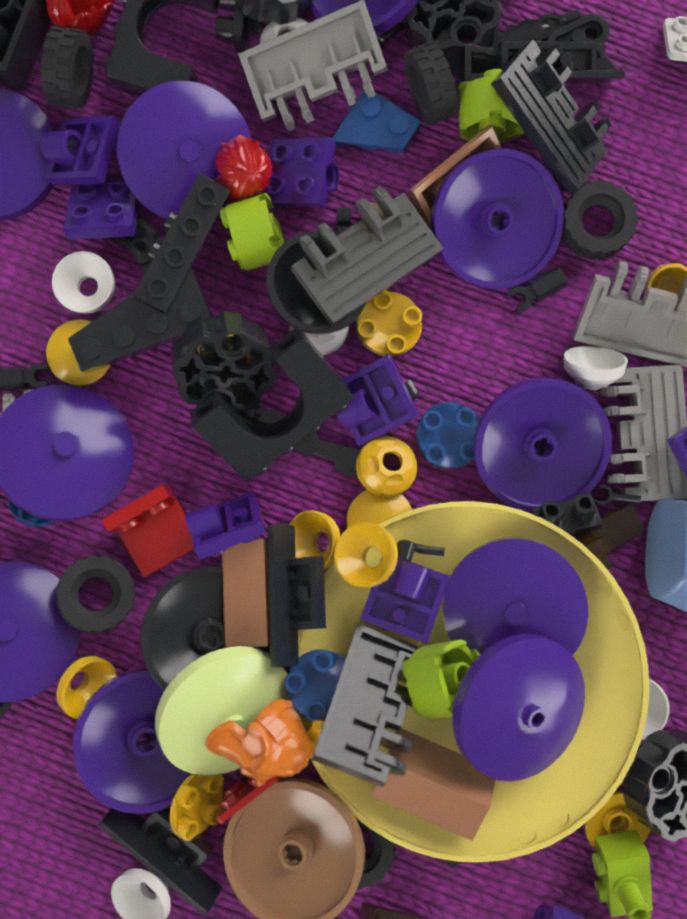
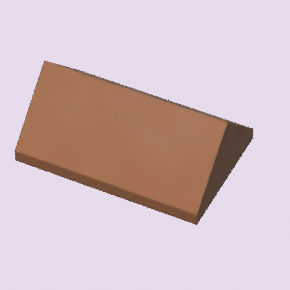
[408,125,502,231]
[222,539,270,648]
[371,728,495,841]

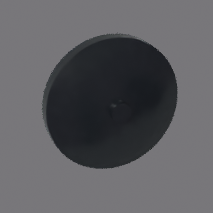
[140,566,270,691]

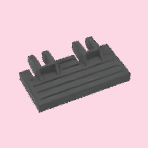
[291,186,444,326]

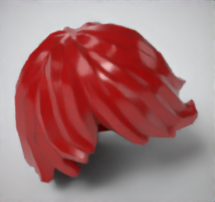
[46,0,114,36]
[214,134,273,203]

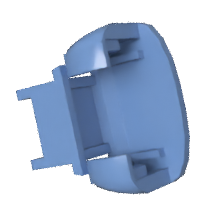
[645,498,687,612]

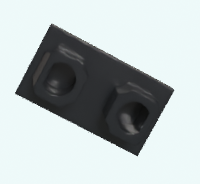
[215,0,271,52]
[531,493,603,537]

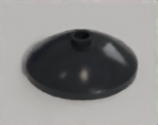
[266,231,366,335]

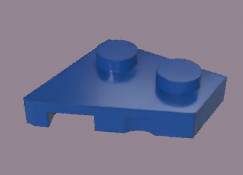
[332,90,421,154]

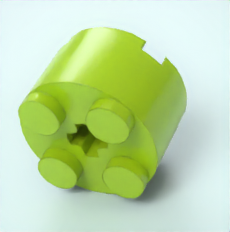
[458,69,524,143]
[220,193,284,271]
[402,640,480,719]

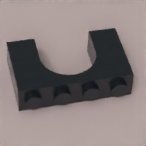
[105,0,220,95]
[190,326,354,482]

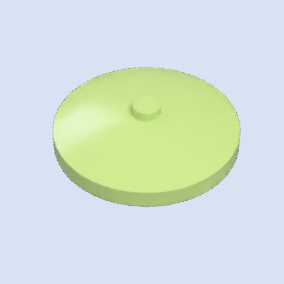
[155,646,289,775]

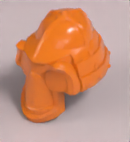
[205,698,314,787]

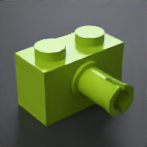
[592,830,653,919]

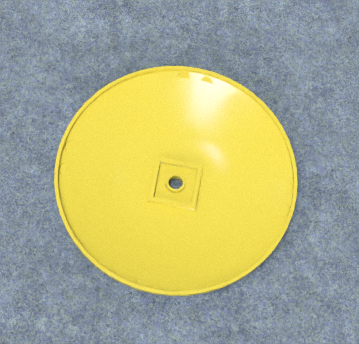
[295,501,649,862]

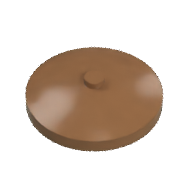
[223,778,365,919]

